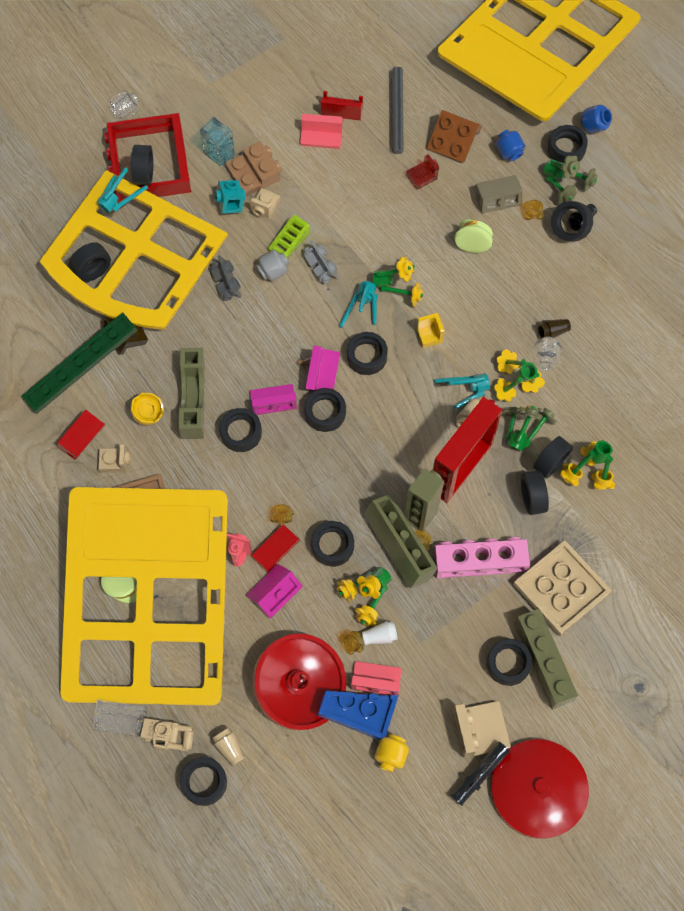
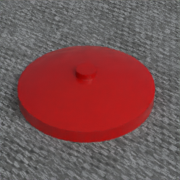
[252,634,346,731]
[491,739,589,839]

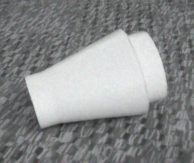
[362,621,398,645]

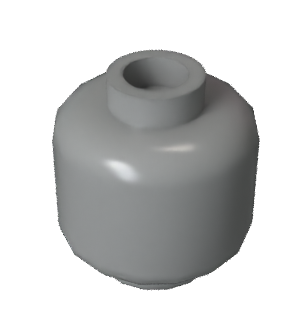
[257,250,289,281]

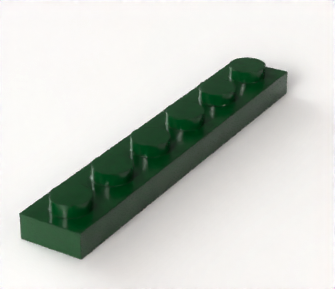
[22,312,138,414]

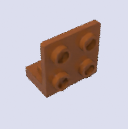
[427,110,482,163]

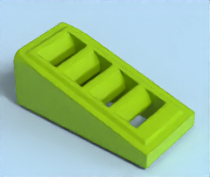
[268,214,310,258]

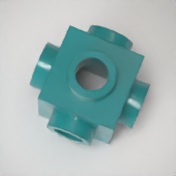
[214,180,245,213]

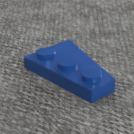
[317,691,399,740]

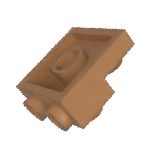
[225,141,282,197]

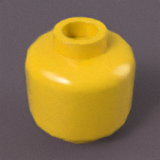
[374,734,410,773]

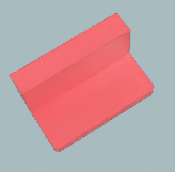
[300,114,343,149]
[351,661,401,695]

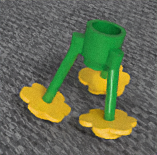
[373,256,423,307]
[493,349,545,402]

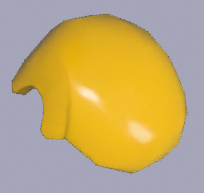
[130,393,164,426]

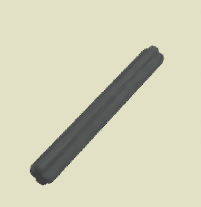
[392,67,404,154]

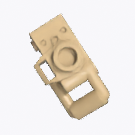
[140,718,194,752]

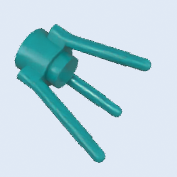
[96,168,148,213]
[339,281,378,328]
[434,373,490,409]

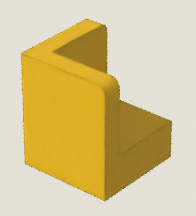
[416,313,445,348]

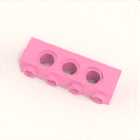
[434,537,530,578]

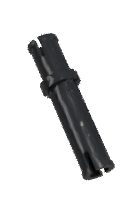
[450,741,511,806]

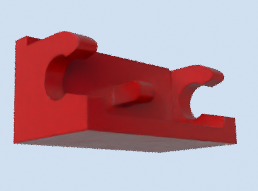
[321,91,363,121]
[57,410,105,460]

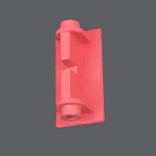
[227,533,252,567]

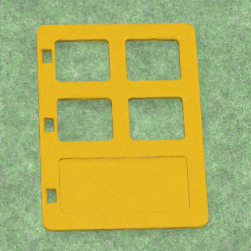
[438,0,641,121]
[60,487,228,705]

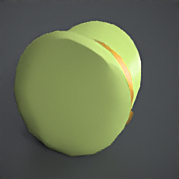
[455,219,493,253]
[101,577,137,603]

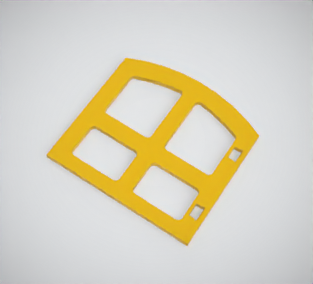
[40,170,228,330]

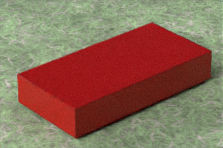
[251,524,300,572]

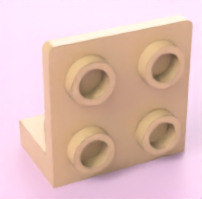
[453,701,511,758]

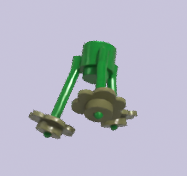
[544,156,598,204]
[501,405,557,452]

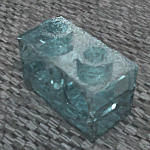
[200,117,235,167]

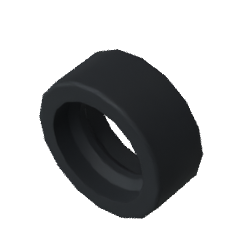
[548,125,588,163]
[131,145,154,185]
[551,201,593,241]
[68,242,111,282]
[347,332,388,375]
[304,388,346,432]
[219,408,262,452]
[533,436,573,479]
[521,470,549,515]
[311,521,354,567]
[486,638,533,686]
[180,757,227,806]

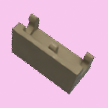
[476,175,523,214]

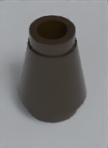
[537,319,571,341]

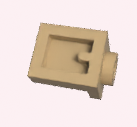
[250,188,280,219]
[99,444,131,473]

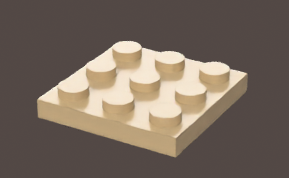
[513,540,612,636]

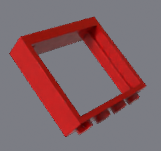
[104,113,191,203]
[433,396,502,504]

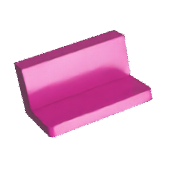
[306,345,340,391]
[250,384,297,415]
[246,564,303,619]

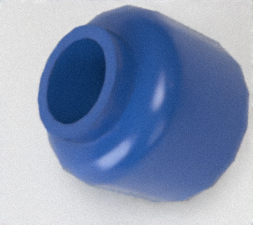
[581,104,612,133]
[495,130,526,162]

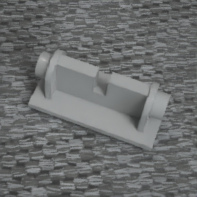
[303,240,339,284]

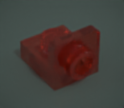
[406,154,439,190]

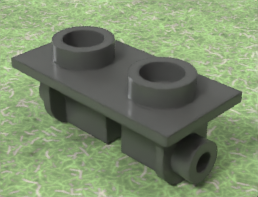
[210,255,242,301]

